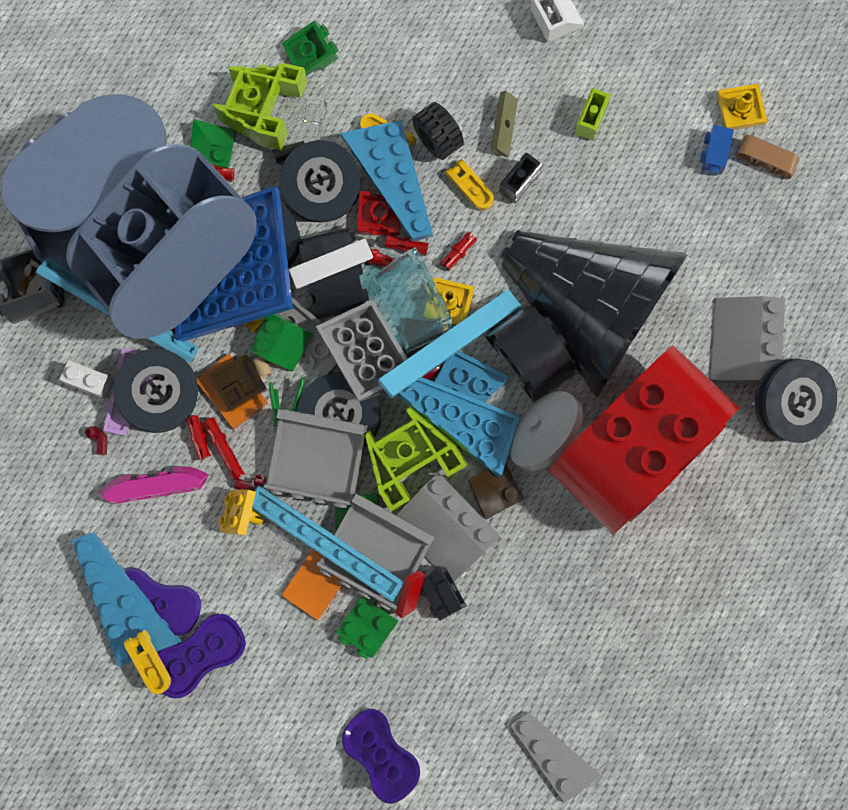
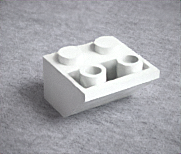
[530,0,584,42]

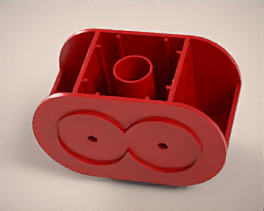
[548,345,739,536]

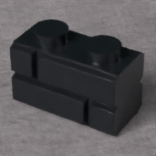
[499,152,542,204]
[420,567,467,621]

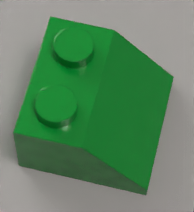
[249,314,313,371]

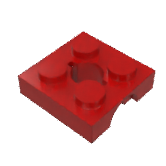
[357,191,400,236]

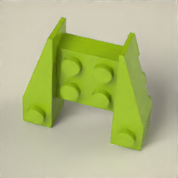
[213,63,308,151]
[365,406,467,511]

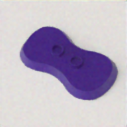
[124,567,201,636]
[158,614,246,699]
[342,709,420,804]

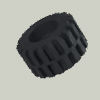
[412,102,464,160]

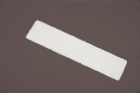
[289,239,373,289]

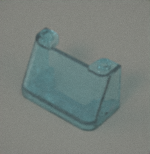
[369,247,452,353]

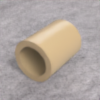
[252,356,272,379]

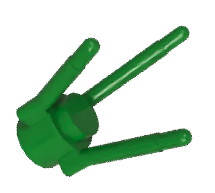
[269,378,305,427]

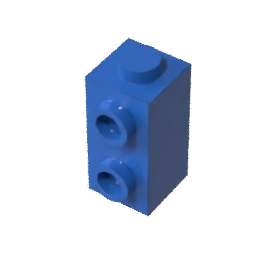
[699,125,734,176]

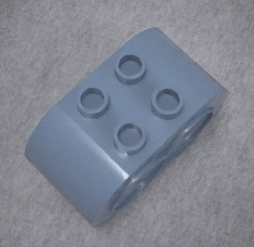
[2,94,166,271]
[66,144,257,339]

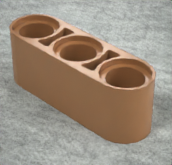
[735,135,800,179]

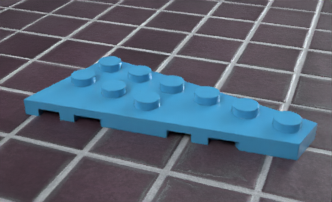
[341,120,433,241]
[426,351,510,437]
[397,377,520,478]
[72,532,182,666]

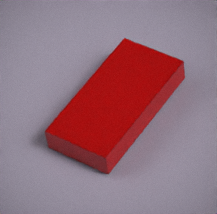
[396,571,425,618]

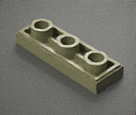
[491,91,518,157]

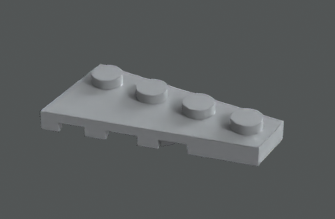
[278,296,337,376]
[510,712,601,803]

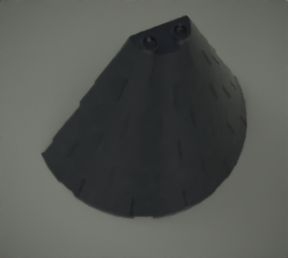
[500,230,688,397]

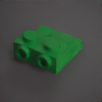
[282,20,339,76]
[336,596,399,660]

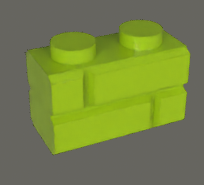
[575,88,611,140]

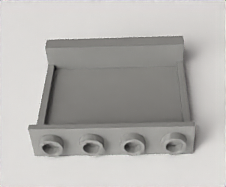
[263,409,368,508]
[317,494,435,610]

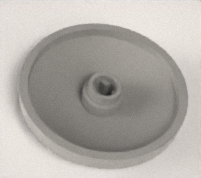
[509,391,583,471]

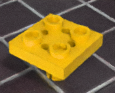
[716,83,767,130]
[423,277,475,326]
[219,489,264,536]

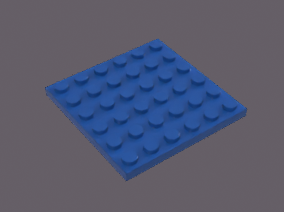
[175,186,293,342]

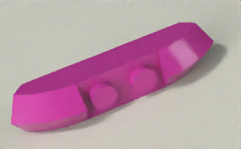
[98,466,209,504]

